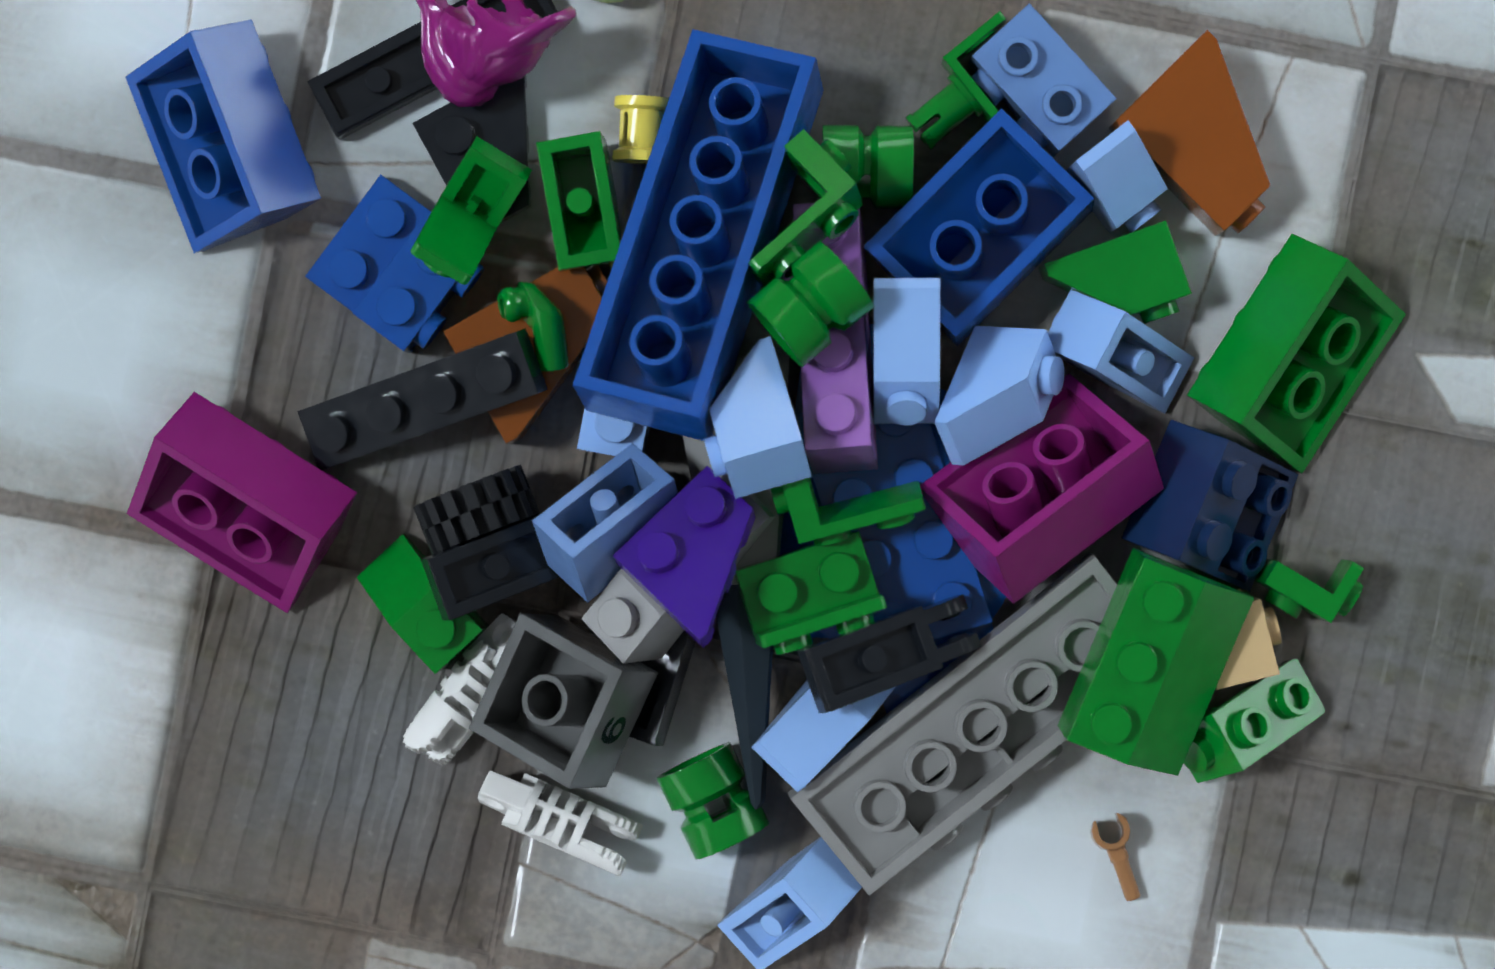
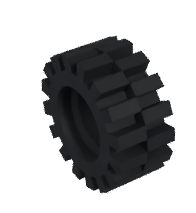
[413,465,540,554]

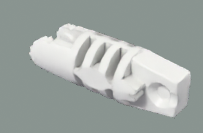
[402,613,517,765]
[478,771,643,876]

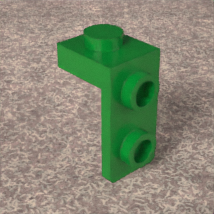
[749,129,863,288]
[410,136,532,285]
[770,477,926,546]
[1184,658,1325,783]

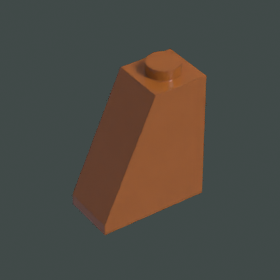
[1108,30,1271,236]
[443,265,608,444]

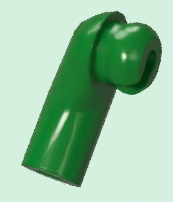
[497,282,569,371]

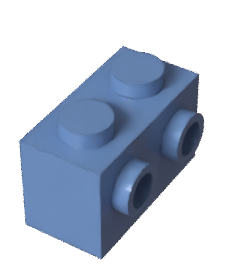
[968,3,1117,157]
[532,443,678,603]

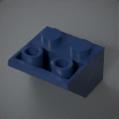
[1122,420,1298,592]

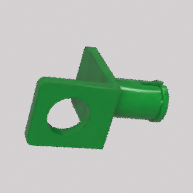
[905,11,1006,150]

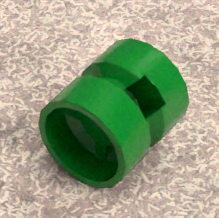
[822,125,914,209]
[747,241,874,367]
[657,742,769,860]

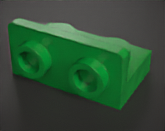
[735,531,888,655]

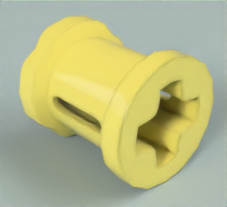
[612,95,669,164]

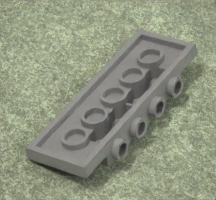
[788,553,1117,896]

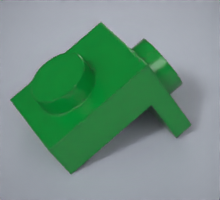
[1255,559,1364,623]

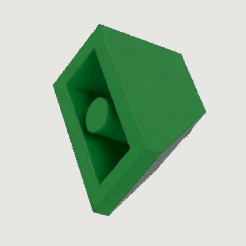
[536,131,621,272]
[1039,221,1192,324]
[357,534,490,674]

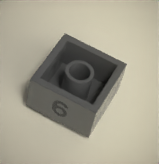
[468,613,659,789]

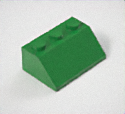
[1187,233,1406,474]
[1057,548,1254,776]

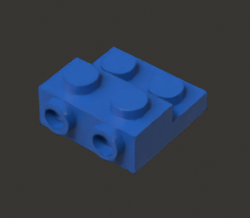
[305,174,485,353]

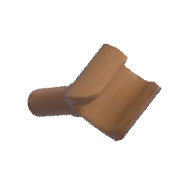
[1090,813,1141,901]

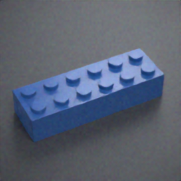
[573,29,824,441]

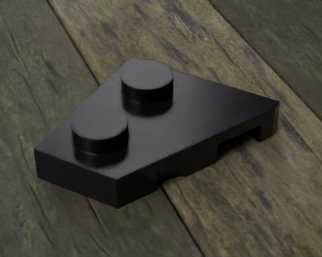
[412,75,531,223]

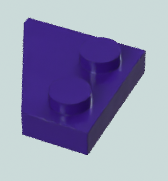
[613,465,756,648]

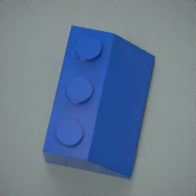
[125,19,321,254]
[864,108,1095,346]

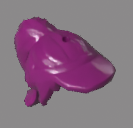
[416,0,577,107]

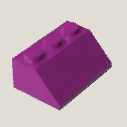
[920,374,1164,604]
[127,391,357,614]

